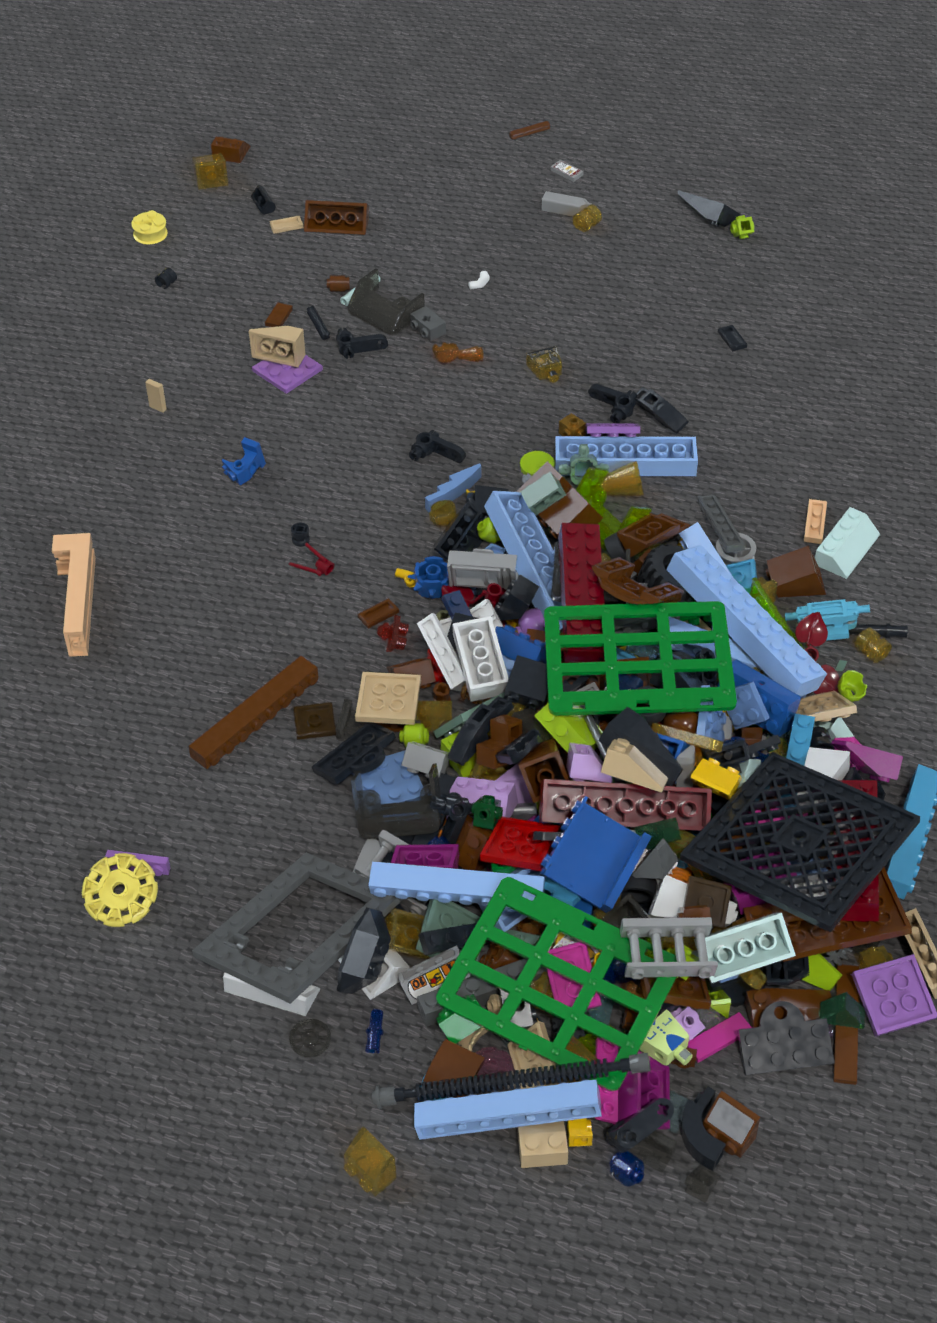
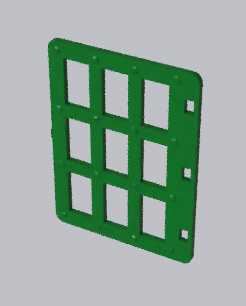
[544,601,737,716]
[436,877,677,1091]

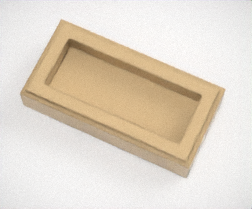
[270,216,303,234]
[145,379,167,412]

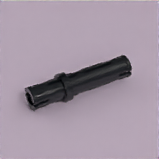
[849,623,908,638]

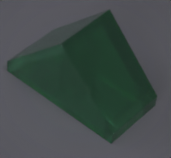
[819,992,865,1029]

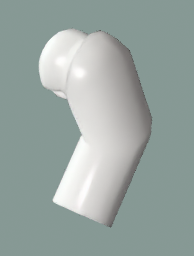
[468,271,490,289]

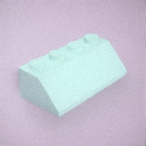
[815,507,880,579]
[694,913,796,983]

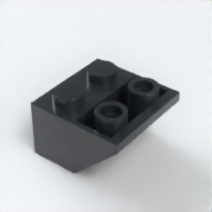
[494,575,539,621]

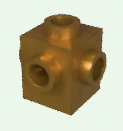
[559,413,586,436]

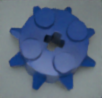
[408,556,449,599]

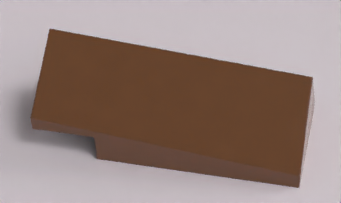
[617,513,690,557]

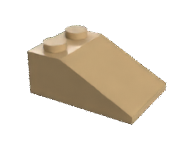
[249,326,306,367]
[601,738,668,793]
[517,1121,568,1168]

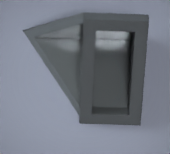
[632,839,678,879]

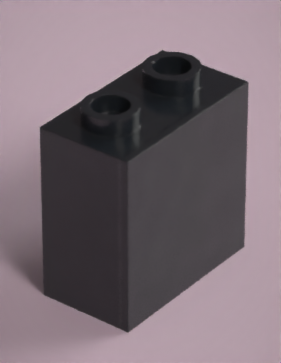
[504,655,548,710]

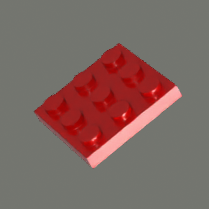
[480,816,561,871]

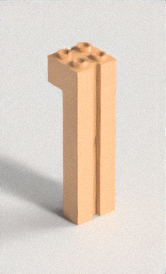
[52,533,96,657]

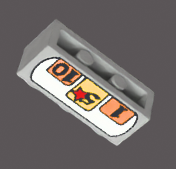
[398,945,471,1005]

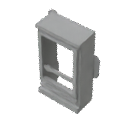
[447,549,518,589]

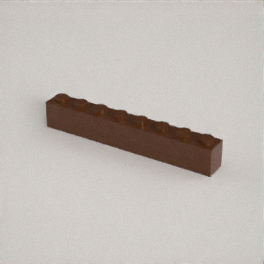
[188,656,319,769]

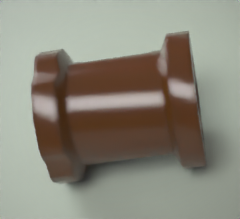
[433,682,451,707]

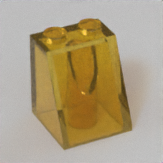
[192,153,228,190]

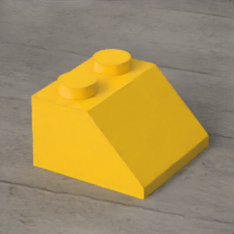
[690,758,742,800]

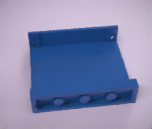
[540,796,652,913]

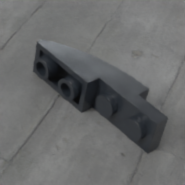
[635,387,689,434]
[448,696,514,766]

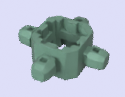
[559,444,609,494]

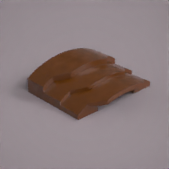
[592,557,684,604]

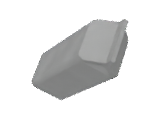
[542,191,592,218]

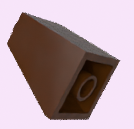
[766,546,827,598]
[518,738,570,803]

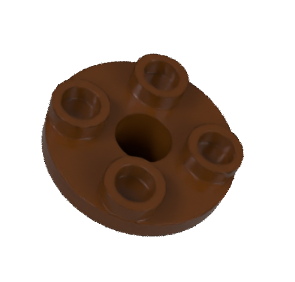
[479,941,520,969]

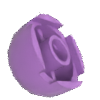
[515,607,545,633]

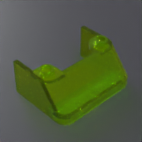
[576,467,652,550]

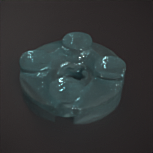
[625,645,660,660]

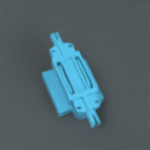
[785,599,870,640]

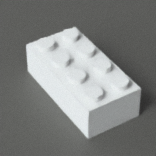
[453,616,509,702]

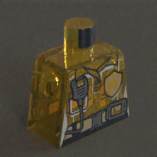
[526,346,562,383]

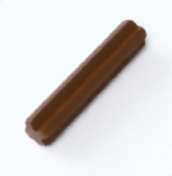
[509,121,550,140]

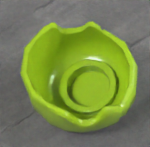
[837,670,867,701]

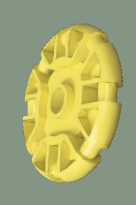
[82,853,158,927]

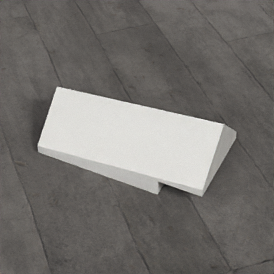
[223,972,320,1016]

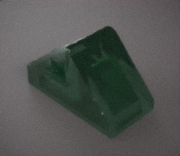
[635,817,681,850]

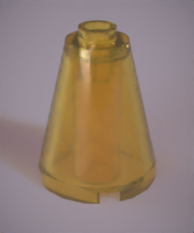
[594,461,644,496]

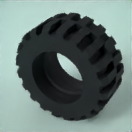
[638,544,697,602]

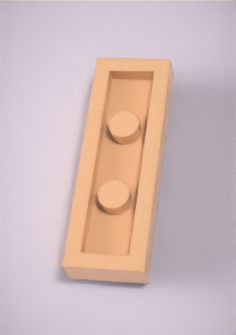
[804,499,827,544]

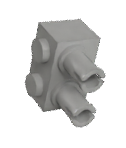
[401,741,449,779]

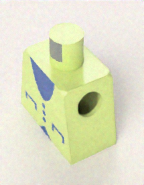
[640,1009,693,1065]

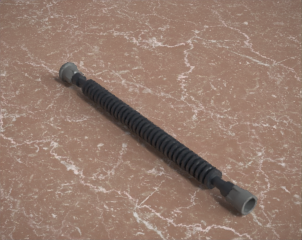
[372,1053,650,1109]

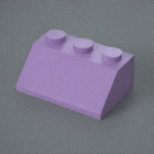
[446,777,518,819]

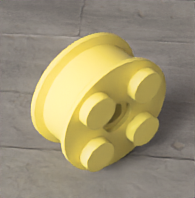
[132,210,168,244]

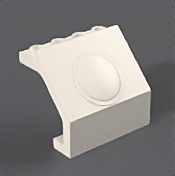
[417,599,503,692]

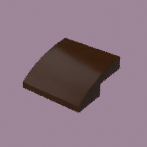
[423,1039,485,1098]

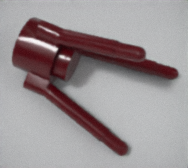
[289,543,335,576]

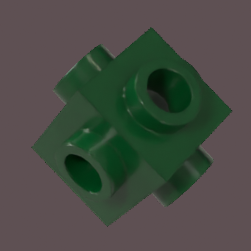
[471,795,503,830]

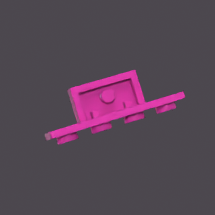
[595,1037,618,1124]

